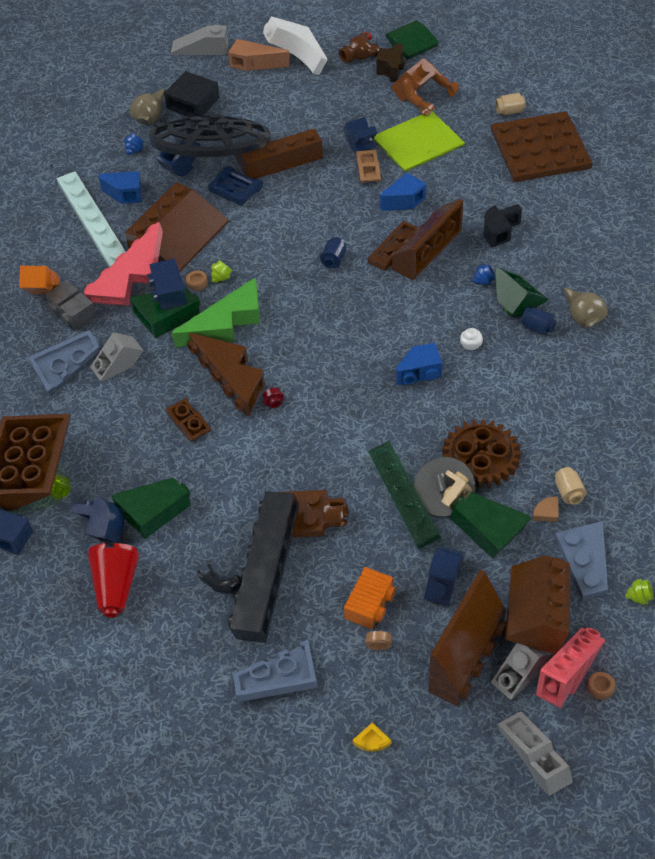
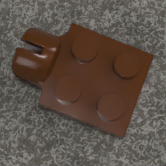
[282,490,349,538]

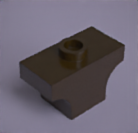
[376,43,405,82]

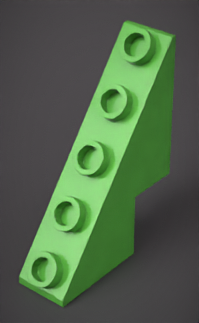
[171,279,260,347]

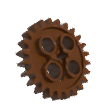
[442,419,521,489]

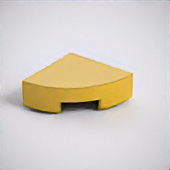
[352,722,392,751]

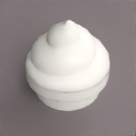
[460,328,483,350]

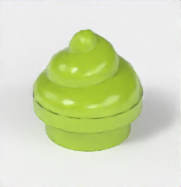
[211,260,233,283]
[625,579,654,605]

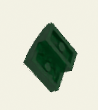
[385,20,439,60]

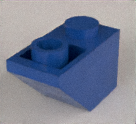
[99,171,142,204]
[380,173,426,211]
[396,343,442,385]

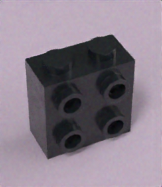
[164,71,220,117]

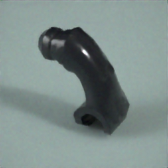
[197,564,242,593]

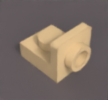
[441,470,473,511]

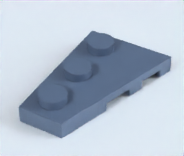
[28,330,100,395]
[555,521,608,601]
[233,639,317,702]

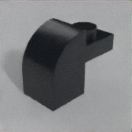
[483,204,522,248]

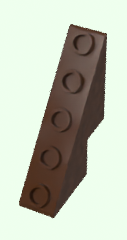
[187,333,265,416]

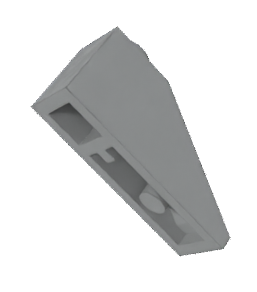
[171,25,228,55]

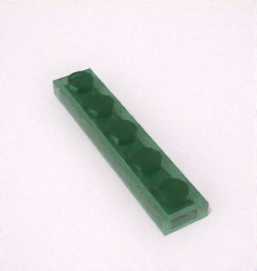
[368,441,441,549]

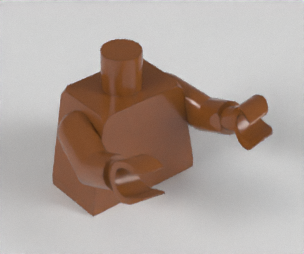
[391,58,459,116]

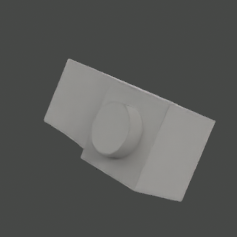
[498,711,573,796]

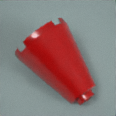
[88,543,139,617]

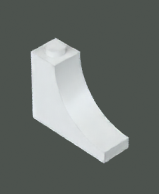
[263,16,328,75]

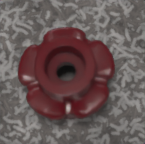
[262,388,284,408]

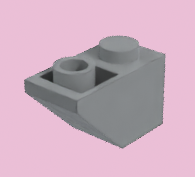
[90,332,144,382]
[491,643,552,700]

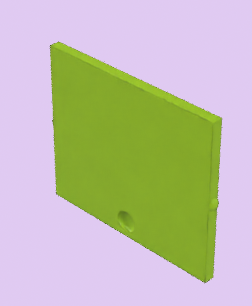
[373,111,465,172]

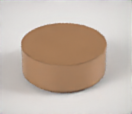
[186,271,208,291]
[365,631,392,650]
[587,672,616,700]

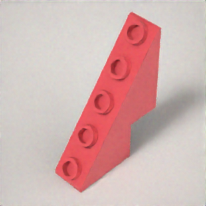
[84,222,163,306]
[536,628,605,709]

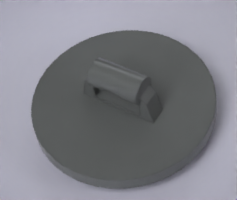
[414,457,475,518]

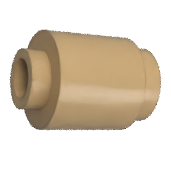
[495,93,525,116]
[555,467,587,505]

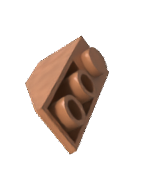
[228,39,290,71]

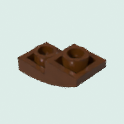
[166,398,211,442]

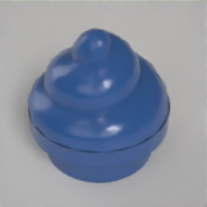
[124,133,144,155]
[472,264,496,285]

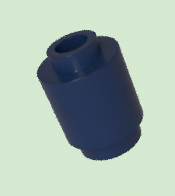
[320,237,346,268]
[521,307,557,336]

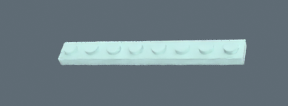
[57,172,126,268]

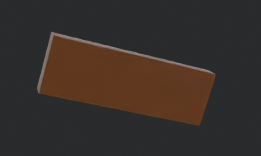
[368,221,418,271]

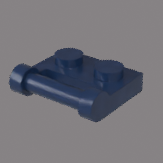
[208,166,263,206]

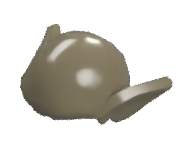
[129,89,165,125]
[564,287,608,329]

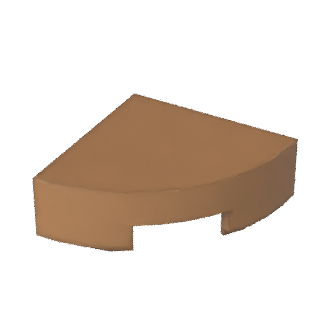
[532,496,558,522]

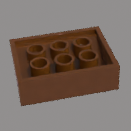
[125,182,229,273]
[0,414,71,511]
[428,570,507,707]

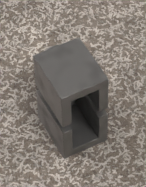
[46,280,97,331]

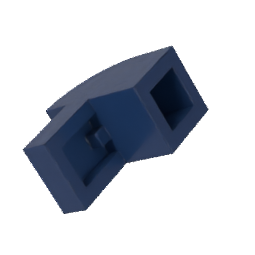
[343,117,377,153]
[156,139,201,176]
[71,496,124,543]
[424,546,465,606]

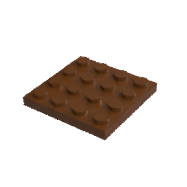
[491,111,593,182]

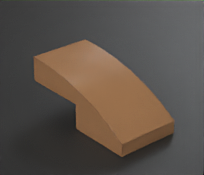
[356,150,381,183]

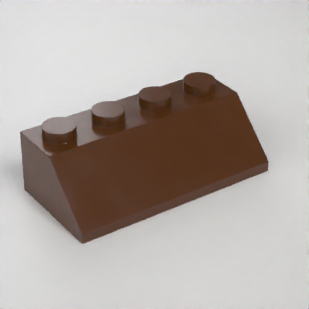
[234,128,323,179]
[391,199,464,280]
[506,555,570,654]

